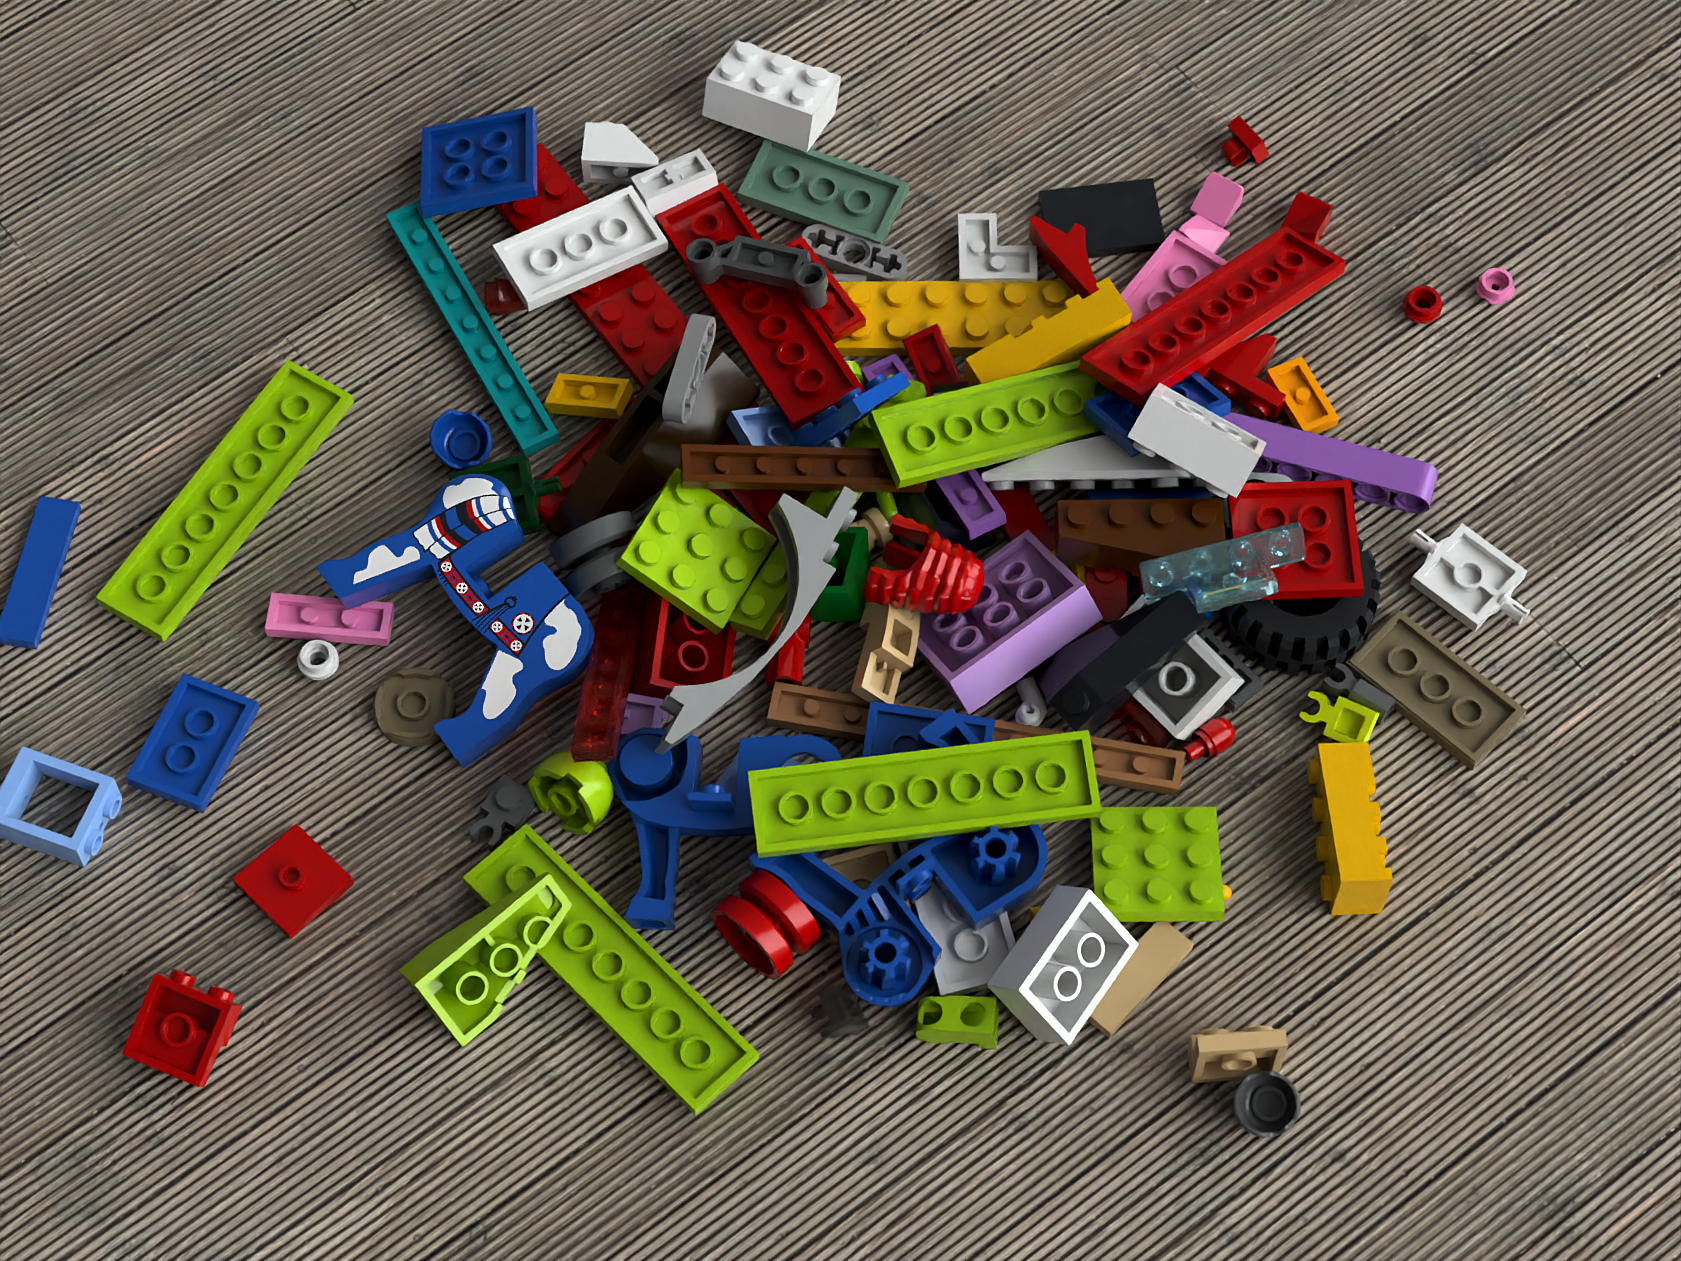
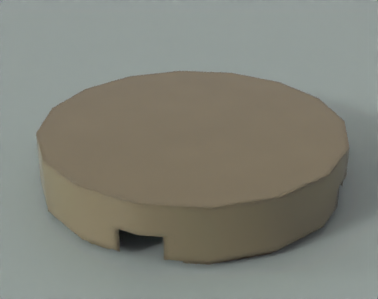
[372,667,456,747]

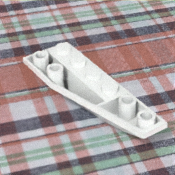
[981,435,1207,490]

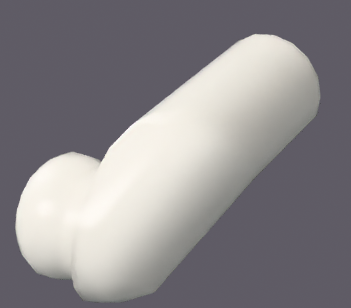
[1015,677,1048,727]

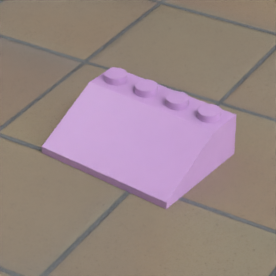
[916,530,1103,715]

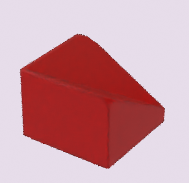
[1280,191,1333,244]

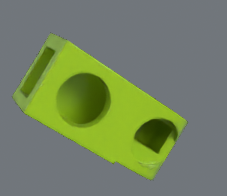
[915,995,999,1050]

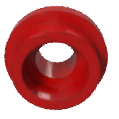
[1402,286,1442,324]

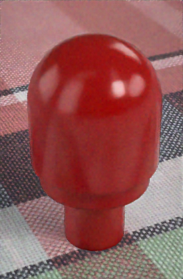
[1181,718,1235,763]

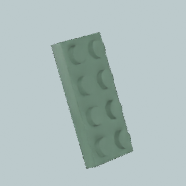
[737,138,909,245]

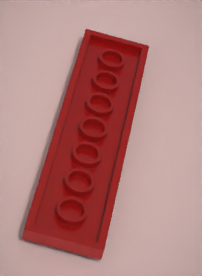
[655,183,865,432]
[1079,226,1346,408]

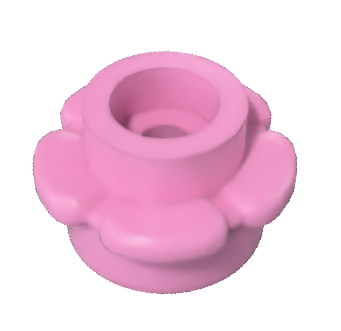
[1476,268,1515,305]

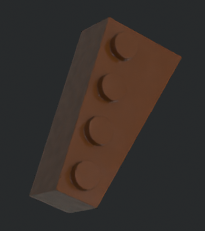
[1054,498,1228,594]

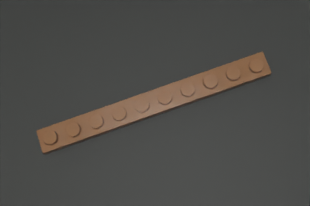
[767,681,1186,796]

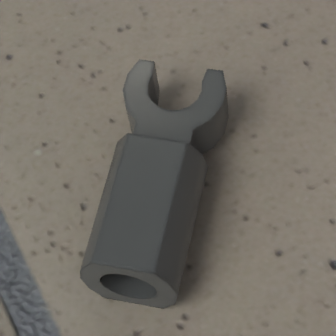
[1320,663,1396,725]

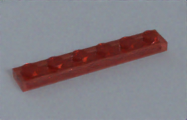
[570,588,646,763]

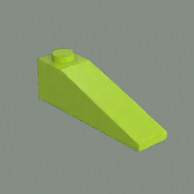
[398,871,572,1047]

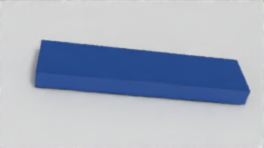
[0,496,81,650]

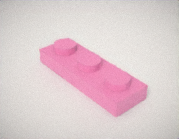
[265,593,395,647]

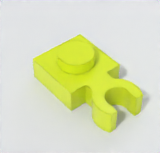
[1299,691,1380,743]

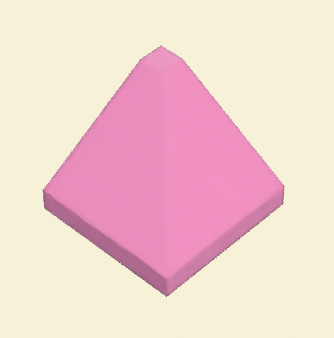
[1178,214,1230,254]

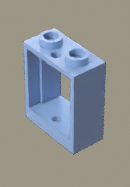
[0,746,122,868]

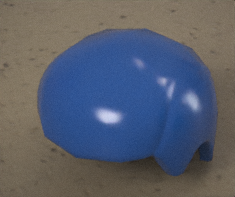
[429,409,493,471]

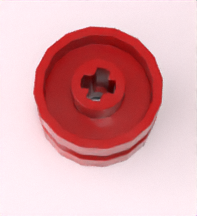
[711,869,821,980]

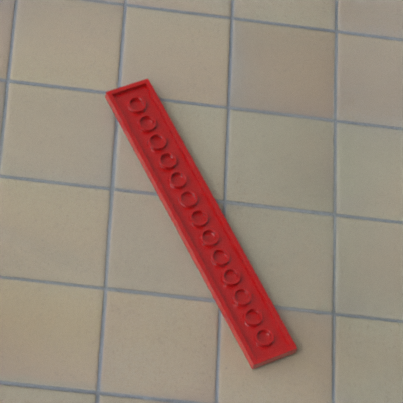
[493,143,854,549]

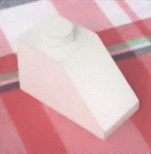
[581,121,659,185]

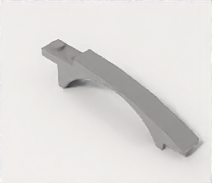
[654,486,859,755]

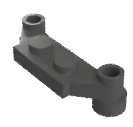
[686,235,828,309]

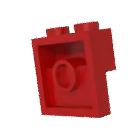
[122,969,243,1087]

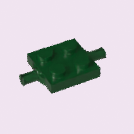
[448,453,562,536]

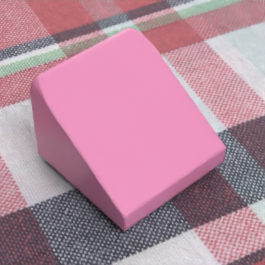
[1189,171,1244,228]

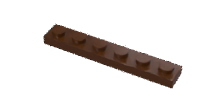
[679,444,927,493]

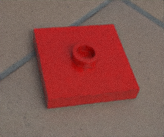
[232,824,354,940]

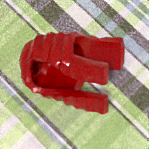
[863,514,985,617]

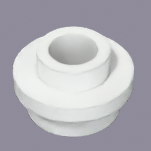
[297,640,339,680]

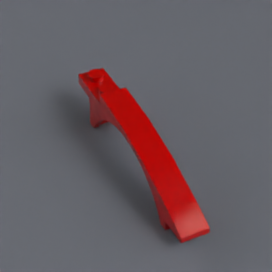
[1029,215,1286,423]

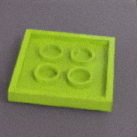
[615,468,777,635]
[1089,807,1225,922]

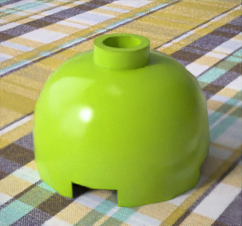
[528,750,614,835]

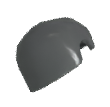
[1233,1071,1300,1138]

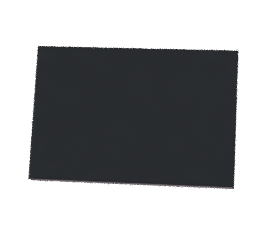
[1038,178,1166,258]

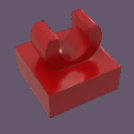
[1221,115,1269,167]

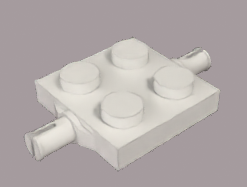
[1409,523,1530,632]

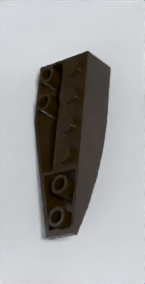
[547,345,761,538]

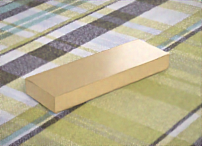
[1087,922,1194,1038]

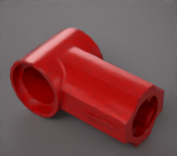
[766,612,811,688]

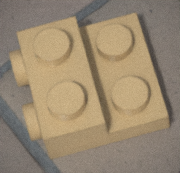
[1187,1025,1288,1083]

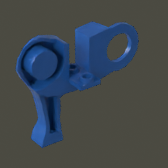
[607,727,843,930]

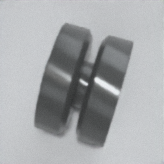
[549,511,638,602]

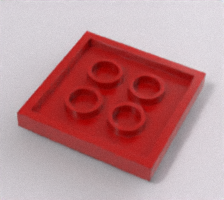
[1227,480,1364,601]

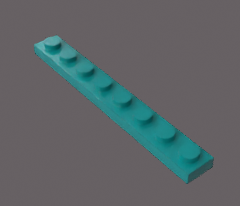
[385,199,560,456]

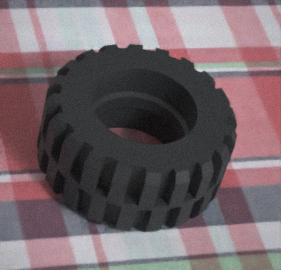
[1218,537,1381,676]

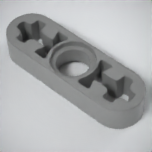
[802,224,908,281]
[662,313,716,424]

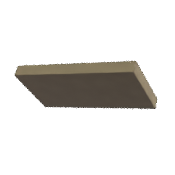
[1345,609,1527,771]

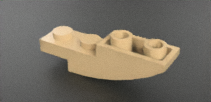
[851,557,920,704]

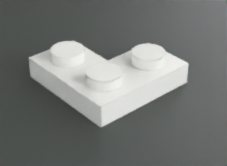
[957,213,1038,283]

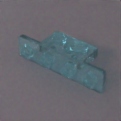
[1139,522,1306,614]

